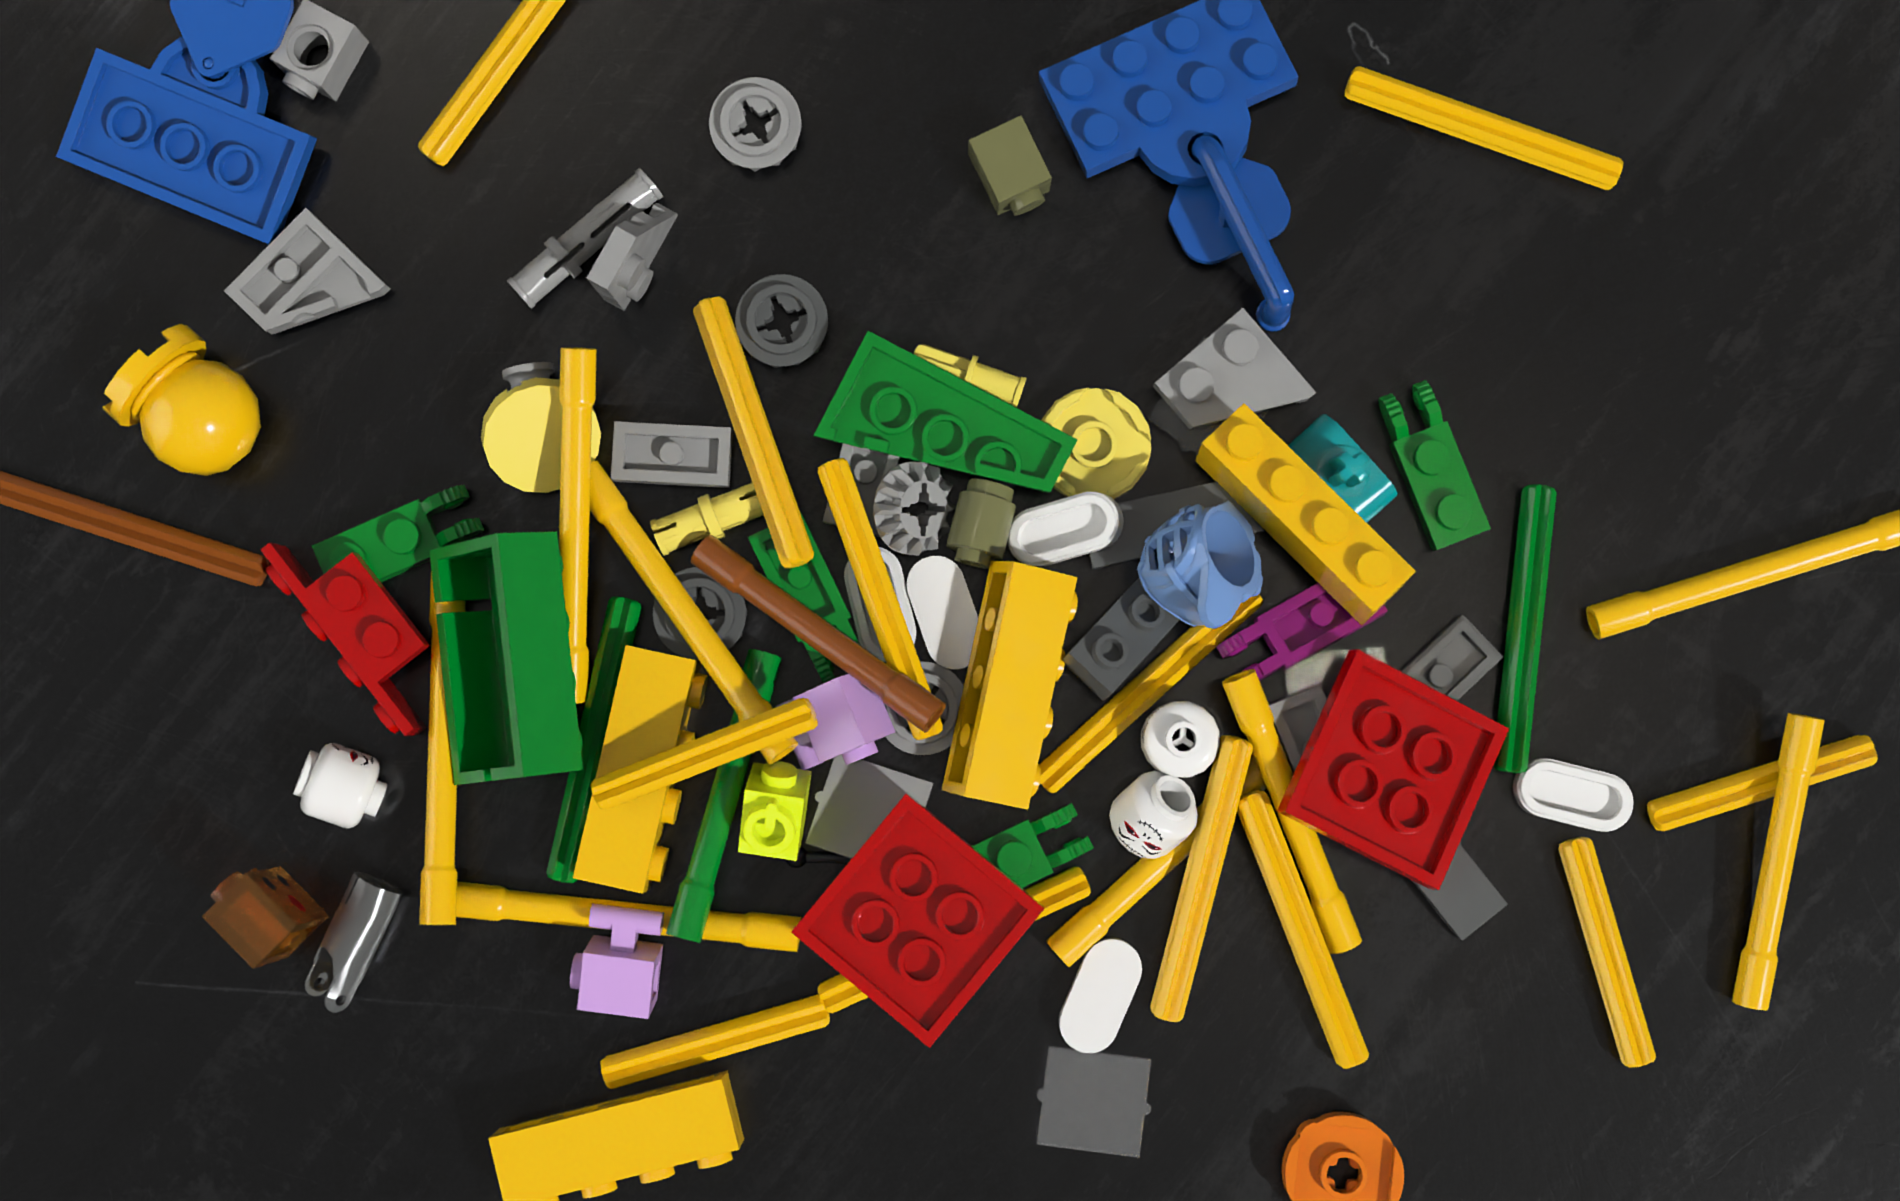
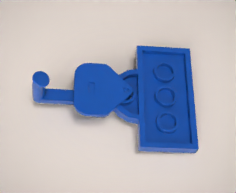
[56,0,318,244]
[1039,0,1299,332]

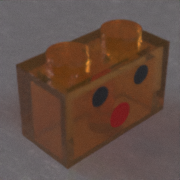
[202,866,329,969]

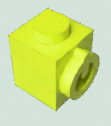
[738,761,812,861]

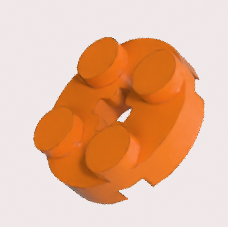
[1282,1112,1404,1201]

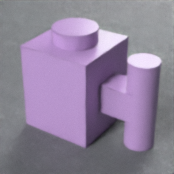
[776,674,895,770]
[570,903,664,1019]

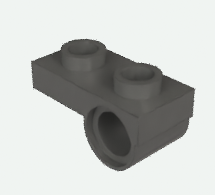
[1062,578,1180,701]

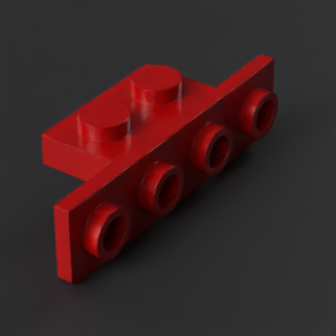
[260,542,430,736]

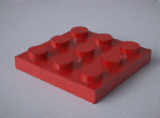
[1277,649,1509,890]
[791,793,1045,1048]

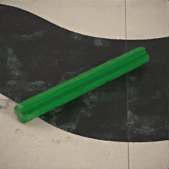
[1493,484,1557,773]
[546,596,641,883]

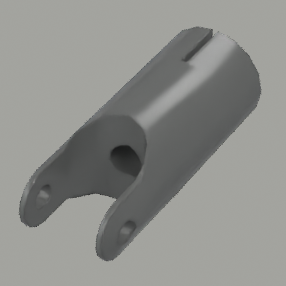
[304,872,403,1013]

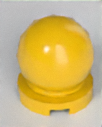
[103,324,261,476]

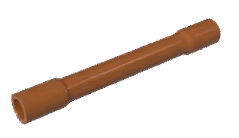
[691,535,946,733]

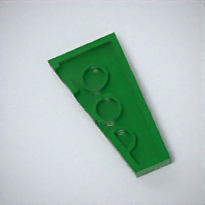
[813,331,1078,493]

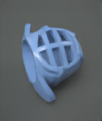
[1137,500,1263,629]

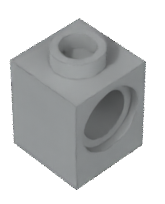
[270,0,369,101]

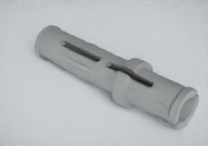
[507,168,663,309]

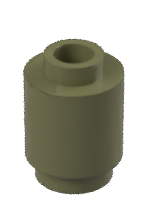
[946,478,1016,569]

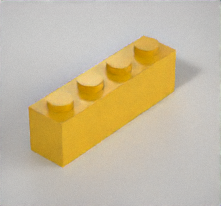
[1195,403,1416,625]
[942,561,1078,810]
[573,645,708,894]
[488,1070,744,1201]

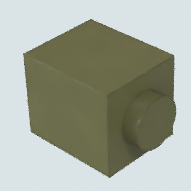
[968,115,1052,216]

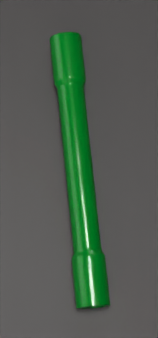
[666,649,782,943]

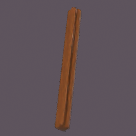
[0,471,270,586]

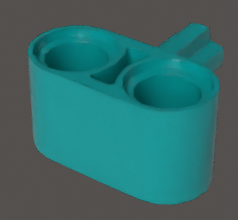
[1288,414,1398,523]

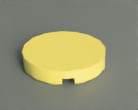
[481,377,601,493]
[1041,388,1151,500]

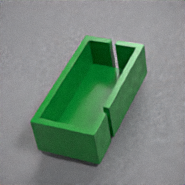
[429,532,583,785]

